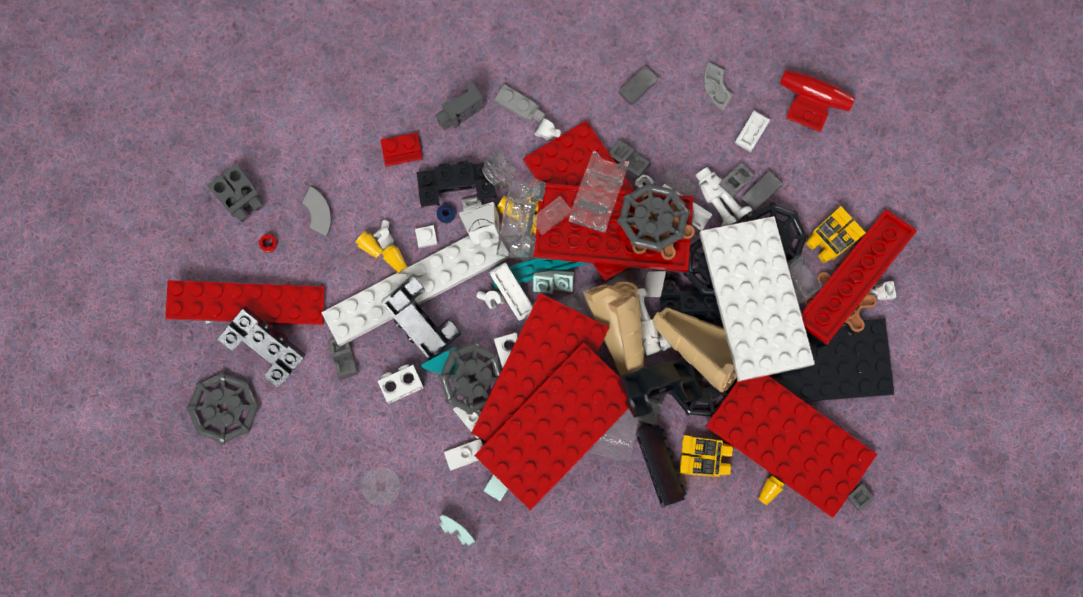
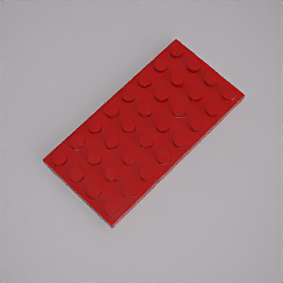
[523,121,635,283]
[533,183,694,272]
[471,293,610,441]
[474,342,628,511]
[705,375,877,518]

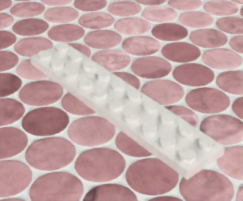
[321,236,509,347]

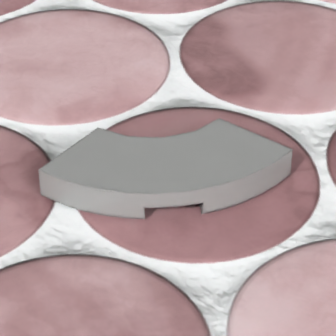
[704,62,733,112]
[302,187,331,237]

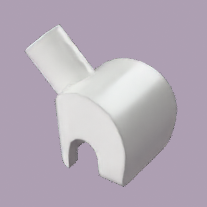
[535,119,561,140]
[373,220,394,250]
[867,281,896,300]
[476,291,506,309]

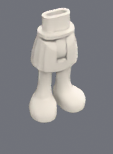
[695,167,753,227]
[638,288,661,356]

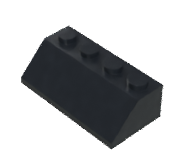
[635,425,687,508]

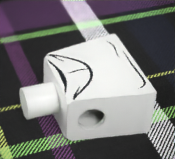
[459,202,499,247]

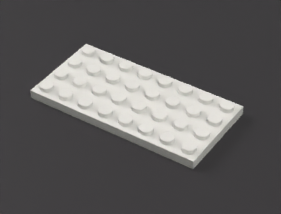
[699,216,814,382]

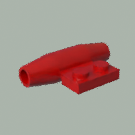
[780,70,855,132]

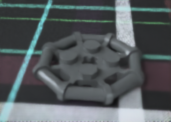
[617,182,690,252]
[438,341,501,415]
[186,371,260,444]

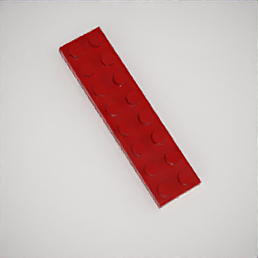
[801,209,917,345]
[165,280,324,325]

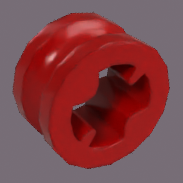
[259,234,277,253]

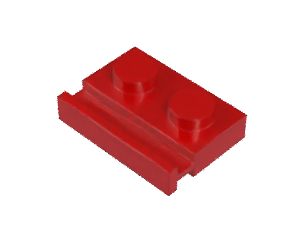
[380,132,423,167]

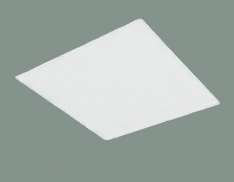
[644,271,666,297]

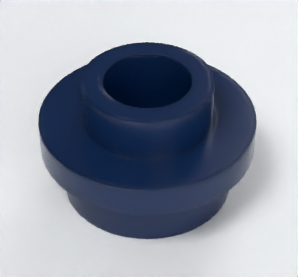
[436,204,456,224]

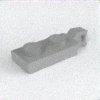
[495,84,545,123]

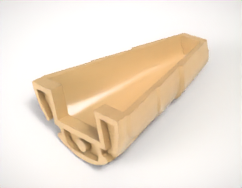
[583,282,644,376]
[653,307,737,393]

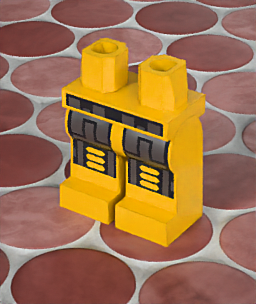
[806,206,866,263]
[679,435,733,477]

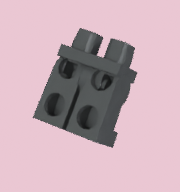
[436,83,485,130]
[207,163,264,223]

